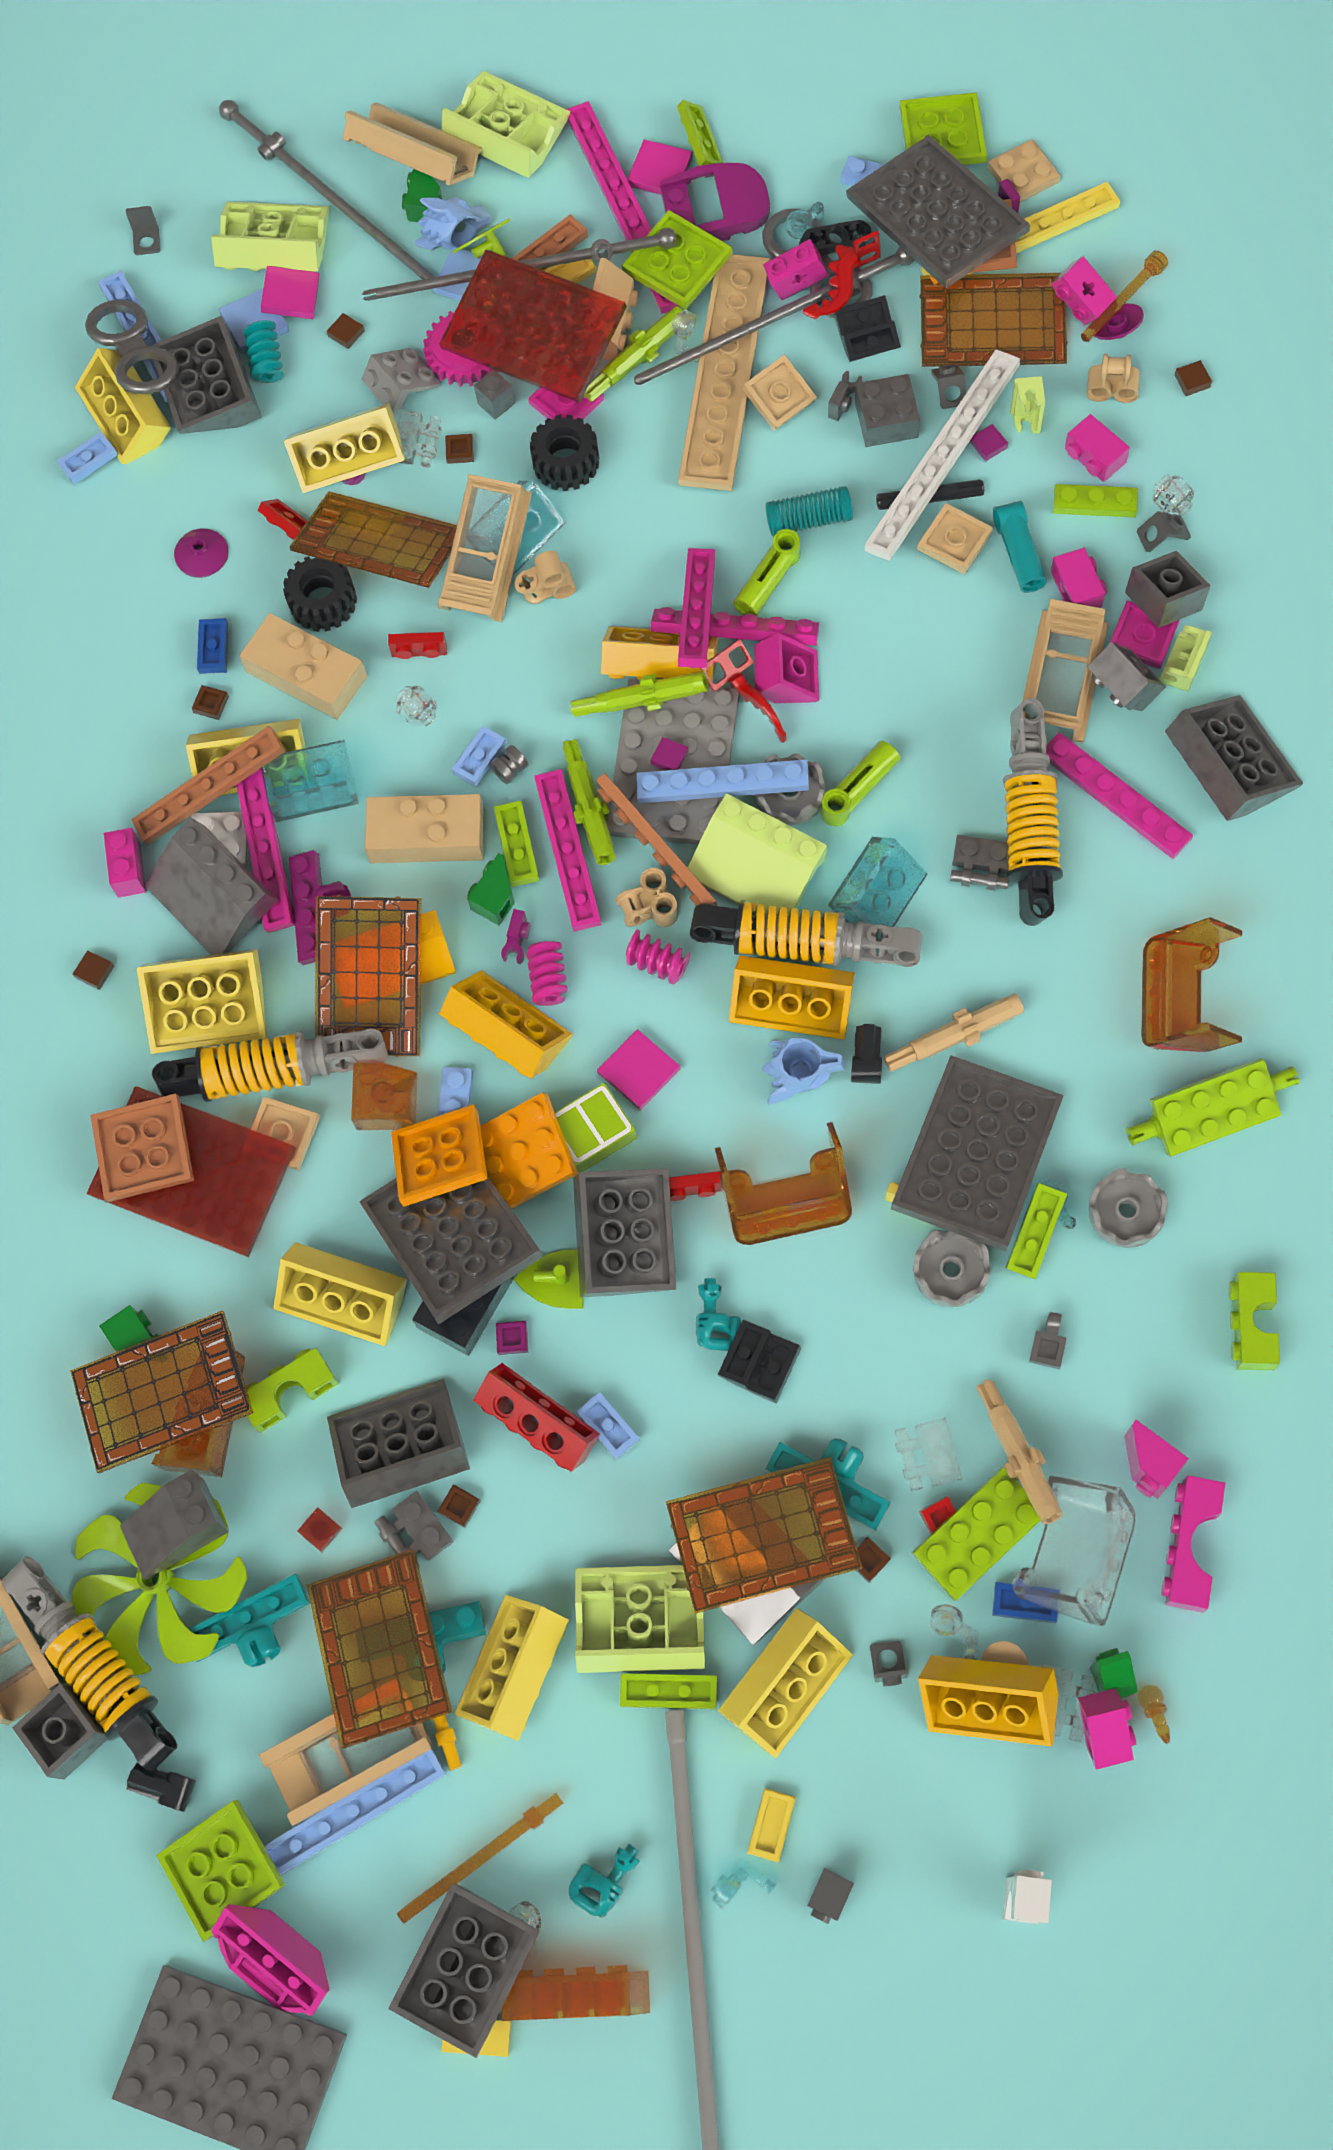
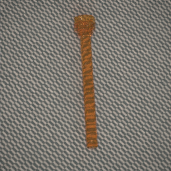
[1081,250,1168,342]

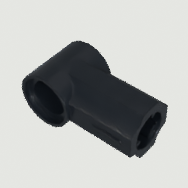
[851,1024,882,1084]
[126,1763,196,1812]

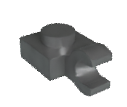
[828,371,862,421]
[1029,1312,1067,1369]

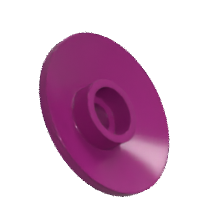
[1090,303,1144,340]
[174,529,228,578]

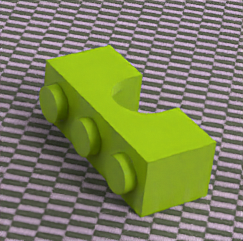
[1228,1272,1280,1371]
[244,1347,339,1433]

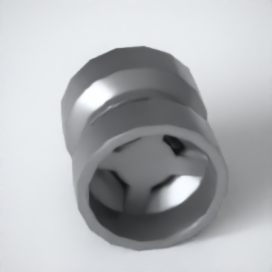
[489,745,529,784]

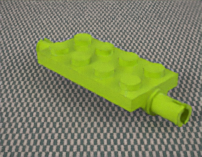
[1125,1058,1300,1157]

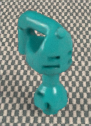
[696,1278,741,1351]
[569,1844,640,1918]

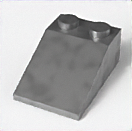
[120,1469,229,1580]

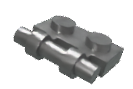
[950,835,1009,891]
[374,1491,454,1569]

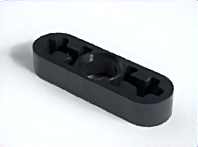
[799,220,872,255]

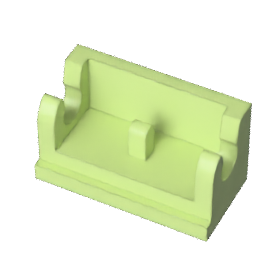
[1010,376,1045,434]
[1159,625,1212,692]

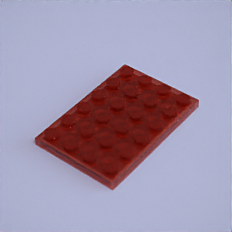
[439,249,627,403]
[87,1086,296,1258]

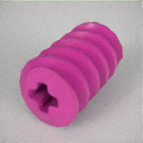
[626,929,690,984]
[526,941,568,1006]

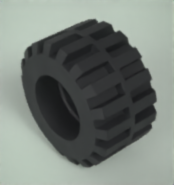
[530,415,600,491]
[283,556,357,632]

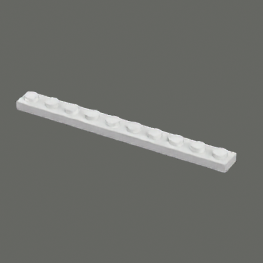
[865,349,1020,561]

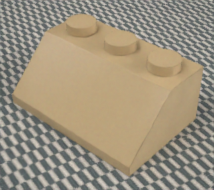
[584,258,638,360]

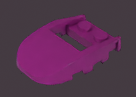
[660,163,770,241]

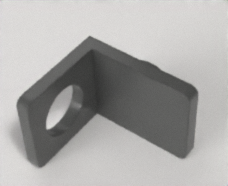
[126,206,160,255]
[931,364,966,409]
[1137,511,1191,552]
[870,1641,908,1686]

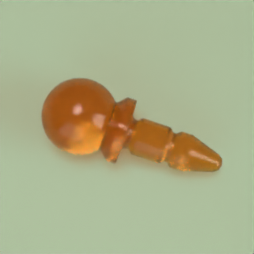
[1137,1685,1170,1744]

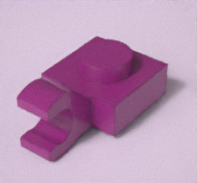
[501,909,530,965]

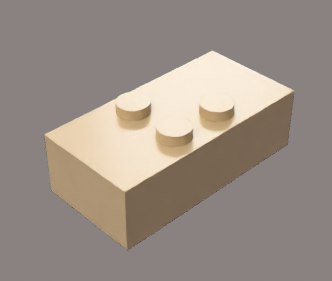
[239,613,367,720]
[365,794,484,863]

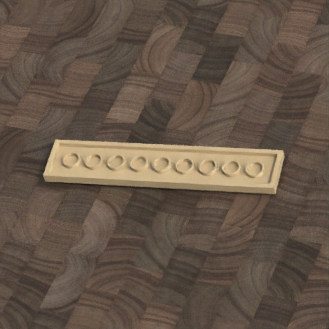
[678,254,770,491]

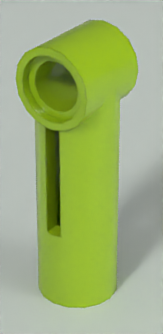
[733,529,800,616]
[821,740,900,827]

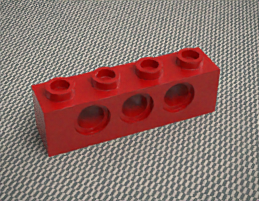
[473,1363,600,1472]

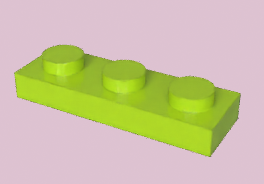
[677,100,723,166]
[1053,484,1138,518]
[494,800,539,887]
[1005,1183,1067,1279]
[620,1673,717,1710]

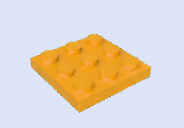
[480,1092,578,1209]
[391,1104,488,1207]

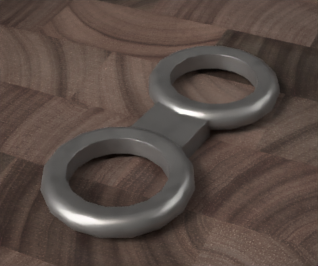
[762,209,873,318]
[85,299,179,395]

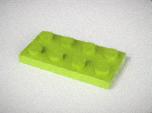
[911,1467,1041,1601]

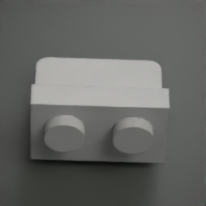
[362,348,440,415]

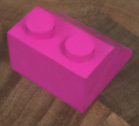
[754,633,819,703]
[1124,1420,1189,1499]

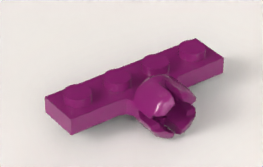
[289,850,352,965]

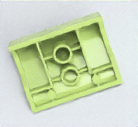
[442,71,571,178]
[211,202,329,272]
[687,793,827,916]
[575,1564,705,1673]

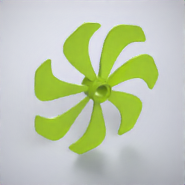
[71,1483,248,1676]

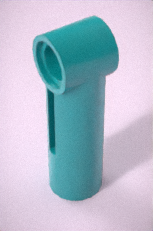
[993,501,1047,593]

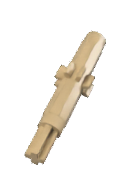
[883,993,1024,1072]
[976,1379,1063,1524]

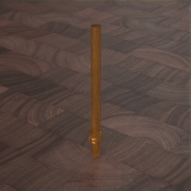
[397,1793,564,1924]

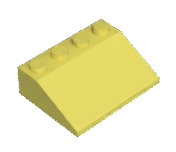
[137,949,267,1054]

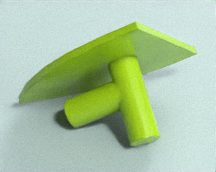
[452,218,511,261]
[514,1250,583,1309]

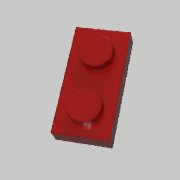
[258,499,310,541]
[388,632,447,659]
[669,1171,721,1201]

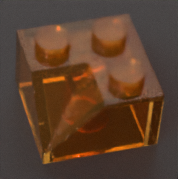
[351,1063,417,1130]

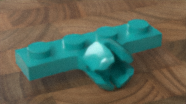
[765,1438,891,1531]
[189,1574,311,1667]
[356,1601,486,1682]

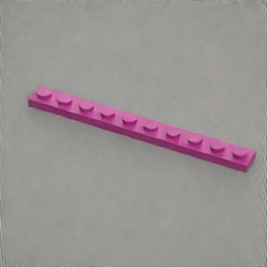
[566,101,680,314]

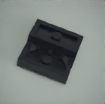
[833,295,901,362]
[718,1320,801,1404]

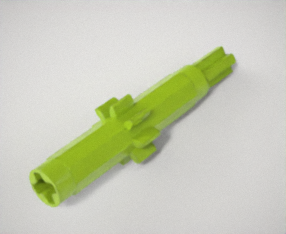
[582,306,687,402]
[570,671,708,717]
[562,739,616,865]

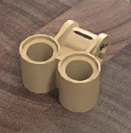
[1087,354,1140,403]
[515,550,576,604]
[615,868,678,927]

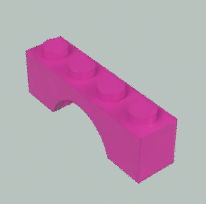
[1161,1475,1226,1613]

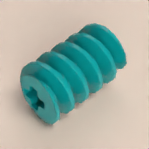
[243,320,284,383]

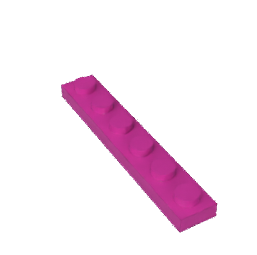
[678,548,715,668]
[651,607,819,646]
[1046,732,1193,859]
[237,767,295,933]
[534,769,601,932]

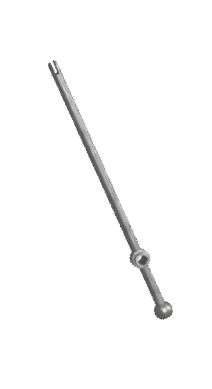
[219,100,434,279]
[362,228,676,301]
[634,247,915,385]

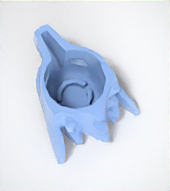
[415,197,492,250]
[762,1038,845,1105]

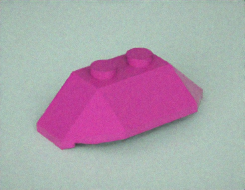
[211,1904,330,2016]

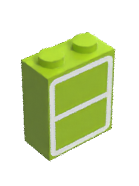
[555,1083,637,1172]

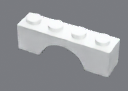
[1002,1869,1052,1924]

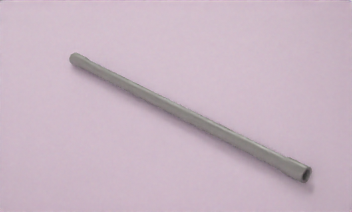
[665,1710,719,2150]

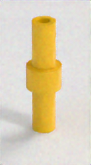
[433,1714,462,1771]

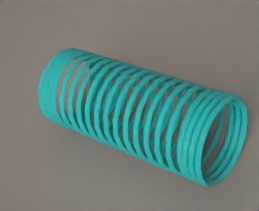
[765,485,853,537]

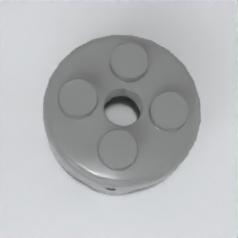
[754,753,825,826]
[1088,1168,1168,1248]
[913,1230,990,1307]

